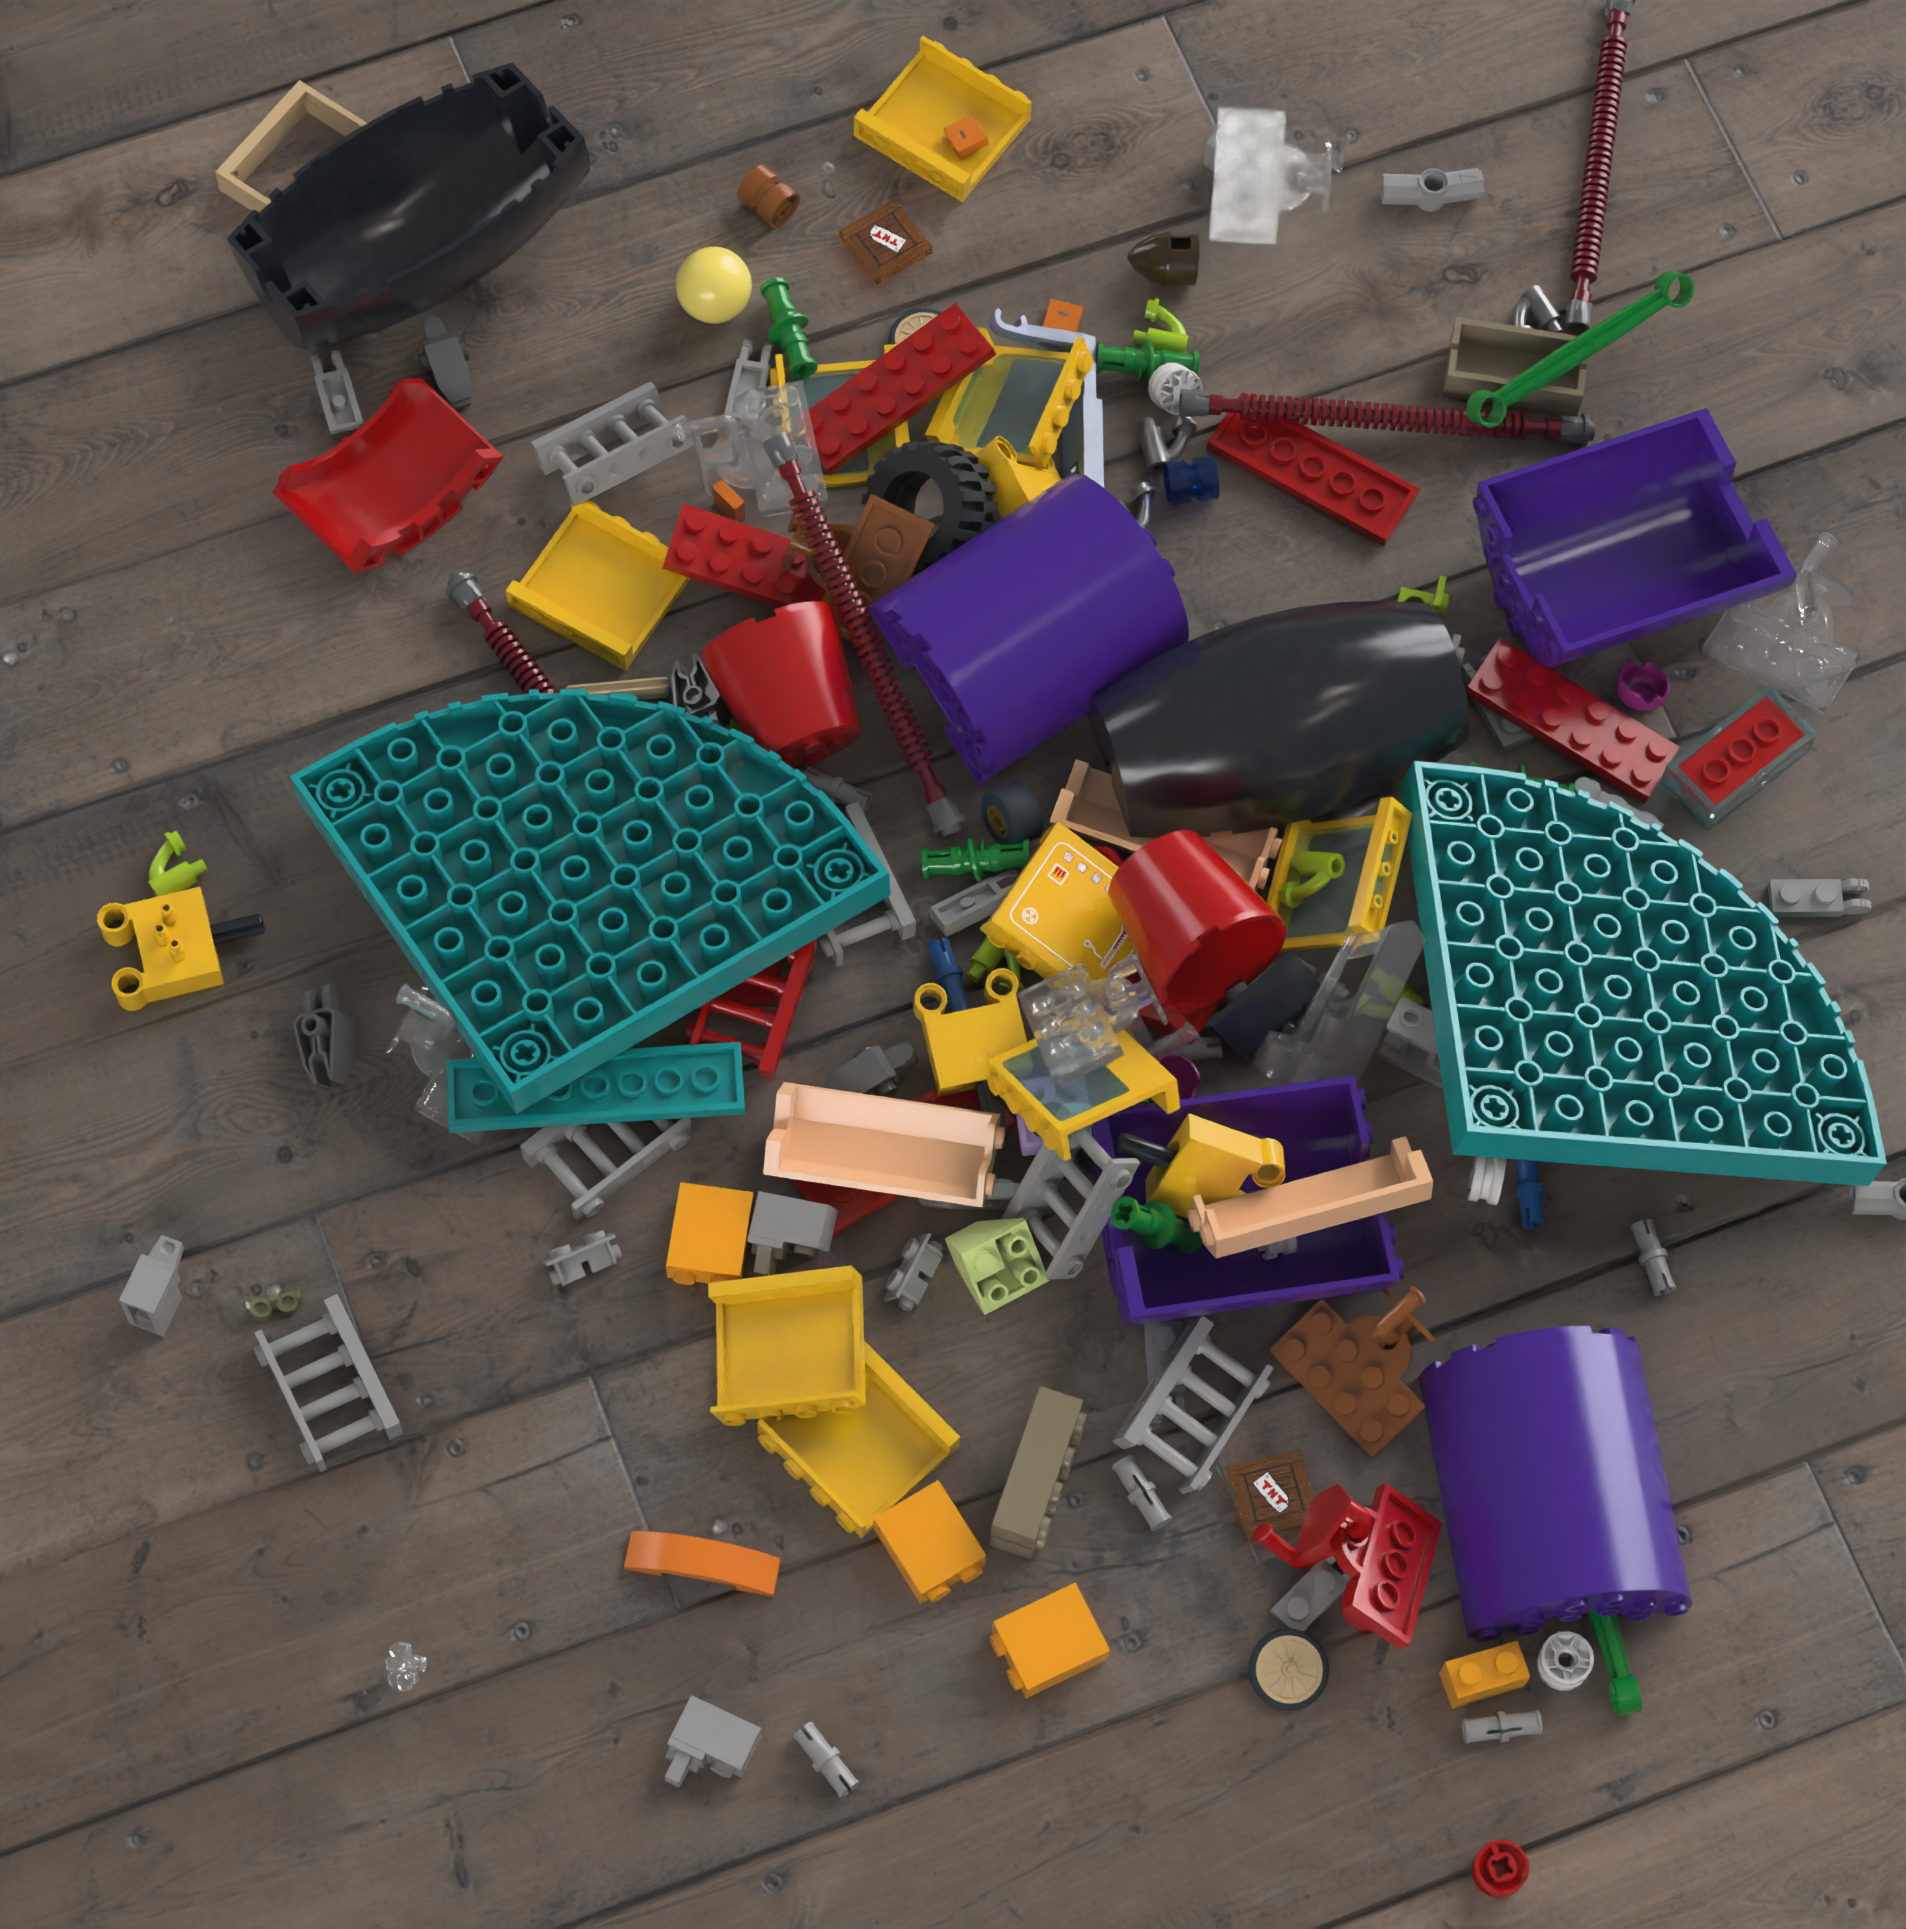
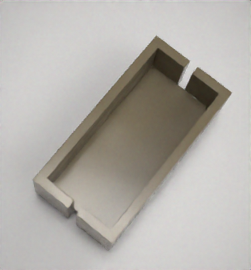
[1442,317,1588,416]
[989,1386,1087,1560]

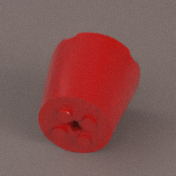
[701,601,862,769]
[1108,830,1287,1014]

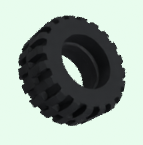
[861,441,997,575]

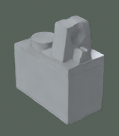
[747,1191,838,1276]
[119,1235,184,1337]
[665,1695,762,1788]

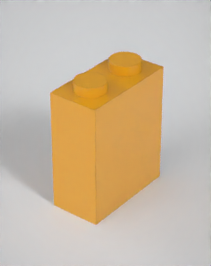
[666,1182,754,1285]
[873,1480,986,1604]
[989,1582,1110,1698]

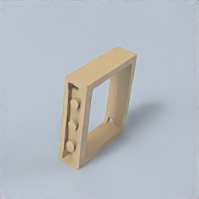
[215,80,367,212]

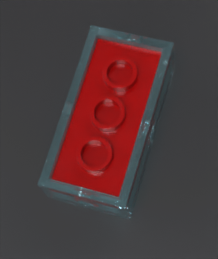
[1659,684,1818,832]

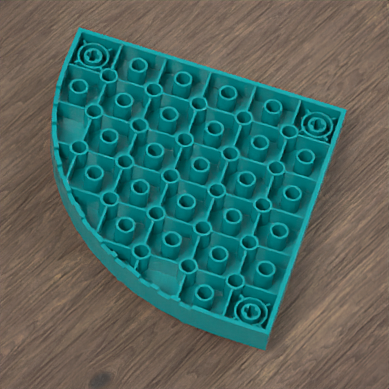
[290,689,891,1114]
[1400,761,1887,1186]

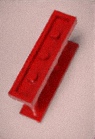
[684,939,817,1081]

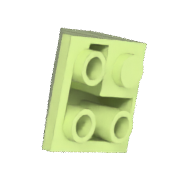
[945,1218,1049,1315]

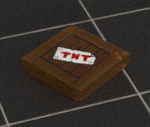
[839,199,932,285]
[1226,1449,1314,1541]

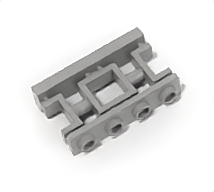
[1377,997,1443,1089]

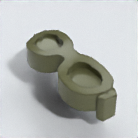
[245,1290,302,1321]

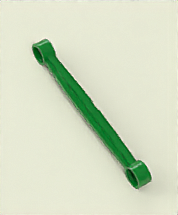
[1466,271,1694,428]
[1588,1612,1642,1716]

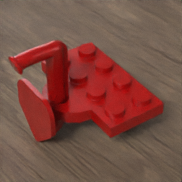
[1252,1483,1442,1650]

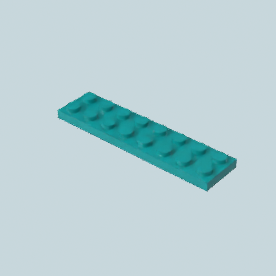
[446,1042,745,1133]

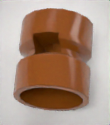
[737,164,800,228]

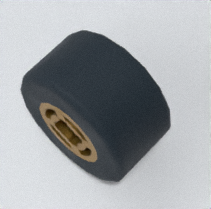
[981,780,1043,845]

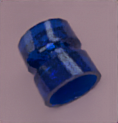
[1163,455,1220,506]

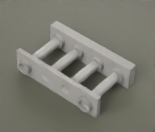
[531,381,695,507]
[819,801,916,967]
[1001,1106,1140,1280]
[520,1118,692,1221]
[253,1294,403,1473]
[1112,1315,1273,1494]

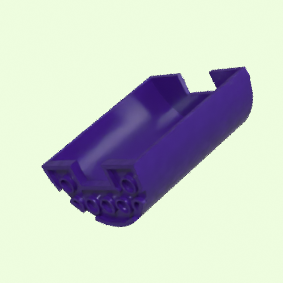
[1472,408,1797,668]
[867,474,1189,788]
[1091,1075,1404,1326]
[1418,1326,1692,1641]

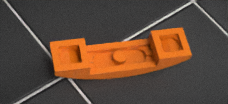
[624,1531,781,1597]

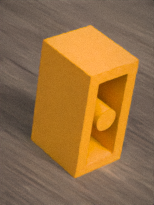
[1439,1640,1530,1709]

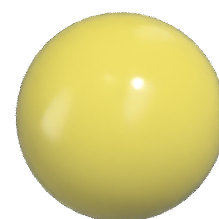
[675,247,752,324]

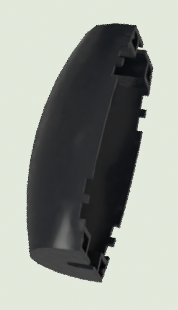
[227,62,590,349]
[1087,601,1469,838]

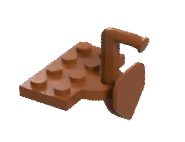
[782,494,936,642]
[1269,1286,1439,1459]

